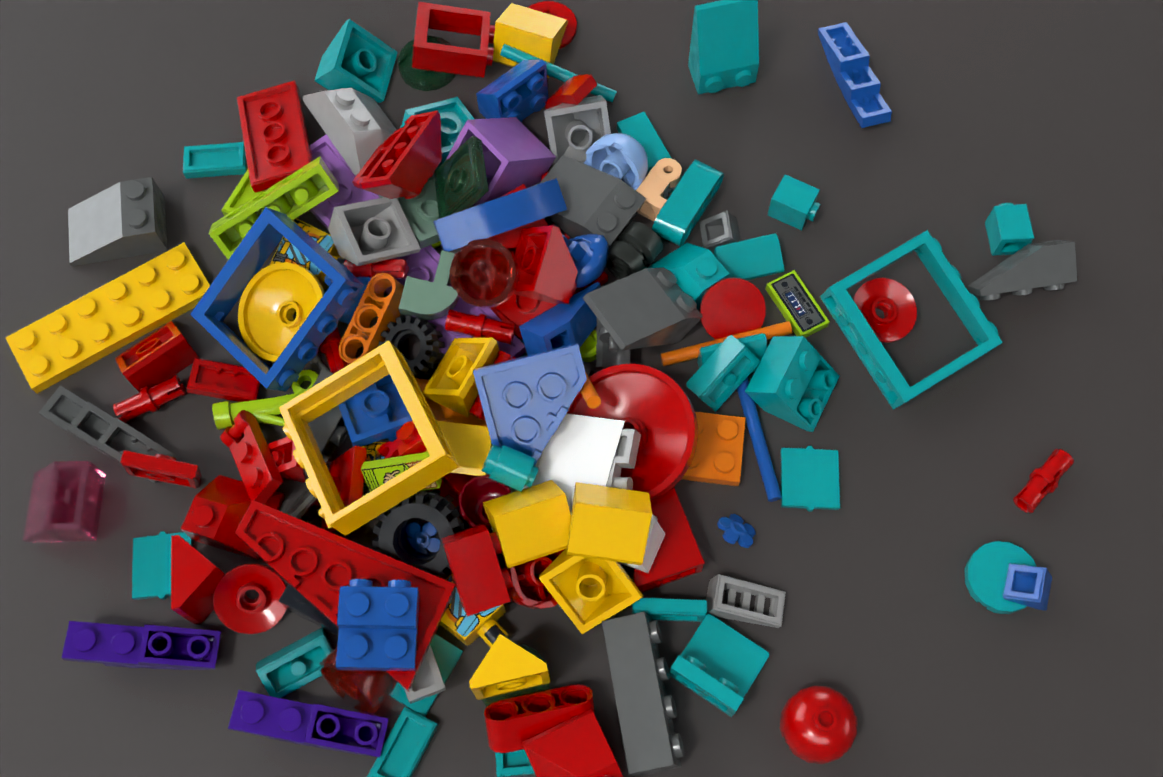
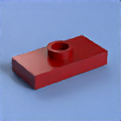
[187,358,261,402]

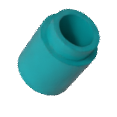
[482,444,539,492]

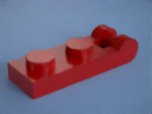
[220,410,283,504]

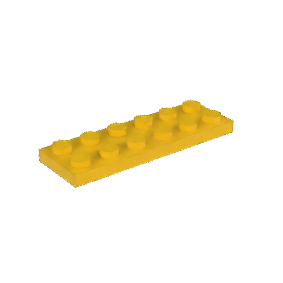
[5,242,210,394]

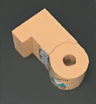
[636,158,682,222]

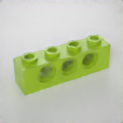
[208,156,339,260]

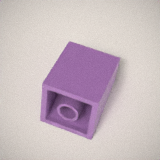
[440,117,556,206]

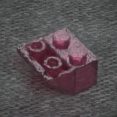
[23,461,106,543]

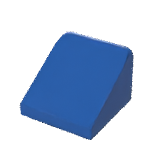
[1003,563,1052,611]

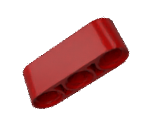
[484,684,595,753]

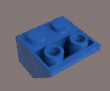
[476,59,548,122]

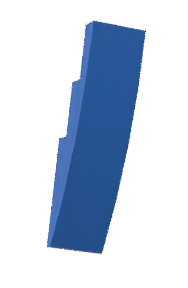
[818,22,892,128]

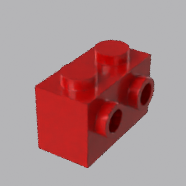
[441,524,513,617]

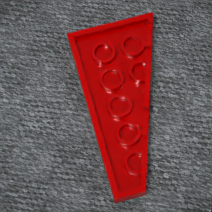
[235,500,456,692]

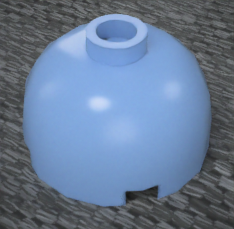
[584,133,648,190]

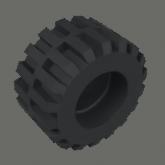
[372,489,469,579]

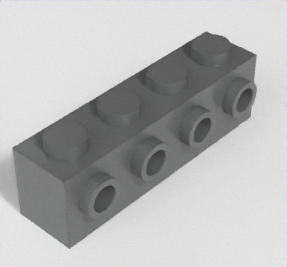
[602,612,685,776]

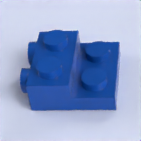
[338,374,412,447]
[336,579,420,671]

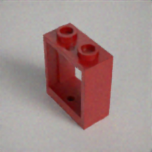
[412,2,495,78]

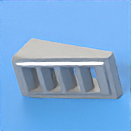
[706,574,786,628]

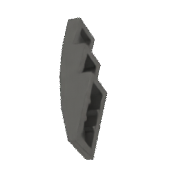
[39,385,176,484]

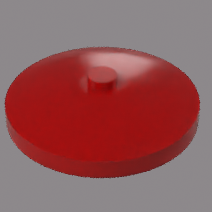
[567,364,698,501]

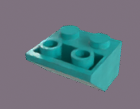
[745,336,840,432]

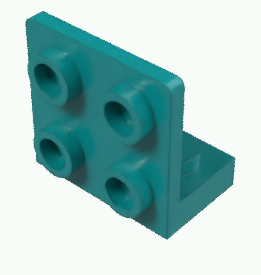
[669,614,769,717]

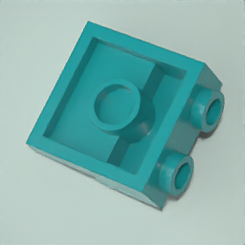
[400,97,474,171]

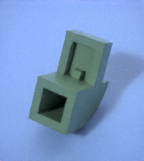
[398,250,460,320]

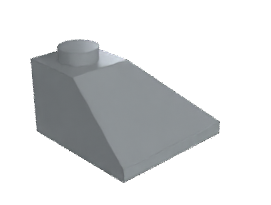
[544,95,611,166]
[328,197,421,266]

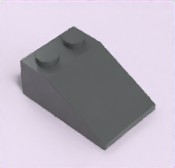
[540,155,646,248]
[68,177,168,266]
[583,268,703,350]

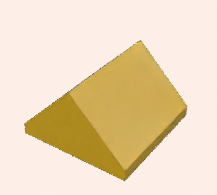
[493,3,568,78]
[422,337,499,418]
[425,421,492,476]
[483,480,571,569]
[566,482,652,565]
[539,549,643,634]
[469,634,550,700]

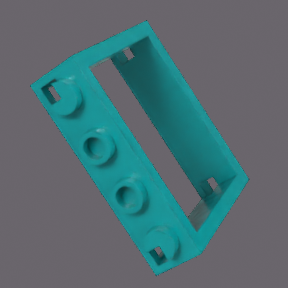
[820,230,1003,409]

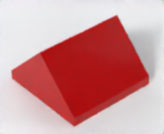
[115,321,199,393]
[171,535,225,624]

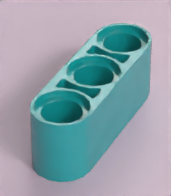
[652,159,724,246]

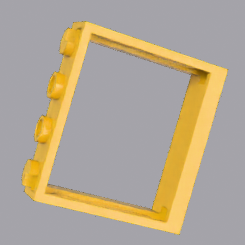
[279,341,459,536]

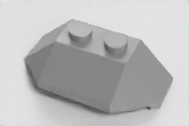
[303,88,397,176]

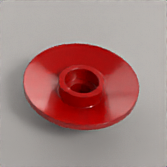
[853,278,917,343]
[213,564,287,634]

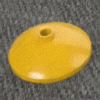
[238,262,325,362]

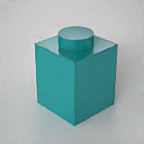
[767,174,821,231]
[985,203,1034,256]

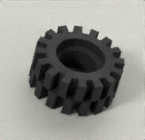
[378,316,445,379]

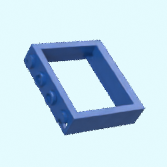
[190,207,364,392]

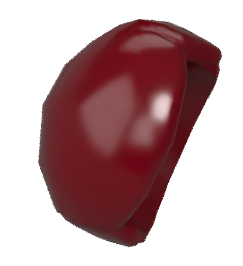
[458,475,512,533]

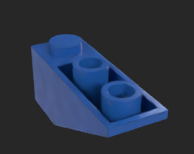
[519,282,601,355]

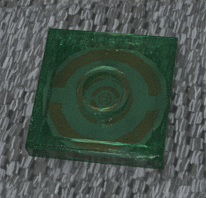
[434,136,489,219]

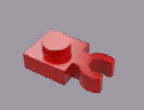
[378,420,427,459]

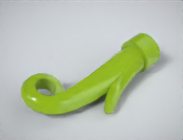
[212,370,319,430]

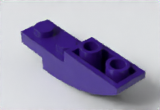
[61,621,221,670]
[228,690,389,758]

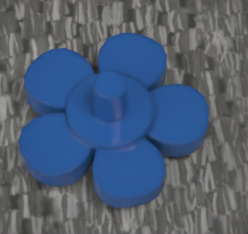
[717,514,756,548]
[406,522,440,554]

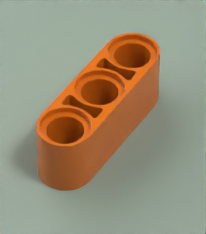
[339,273,404,364]

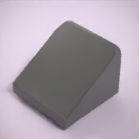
[699,210,741,250]
[284,491,321,523]

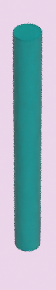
[500,44,617,102]

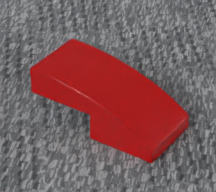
[544,74,597,109]

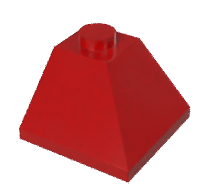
[504,225,578,304]
[181,475,285,560]
[521,709,623,777]

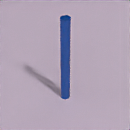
[737,377,782,502]

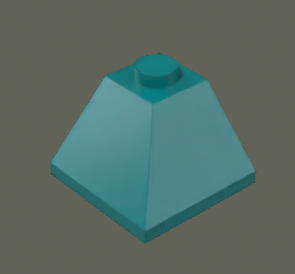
[314,19,398,103]
[648,243,730,310]

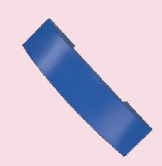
[433,178,568,252]

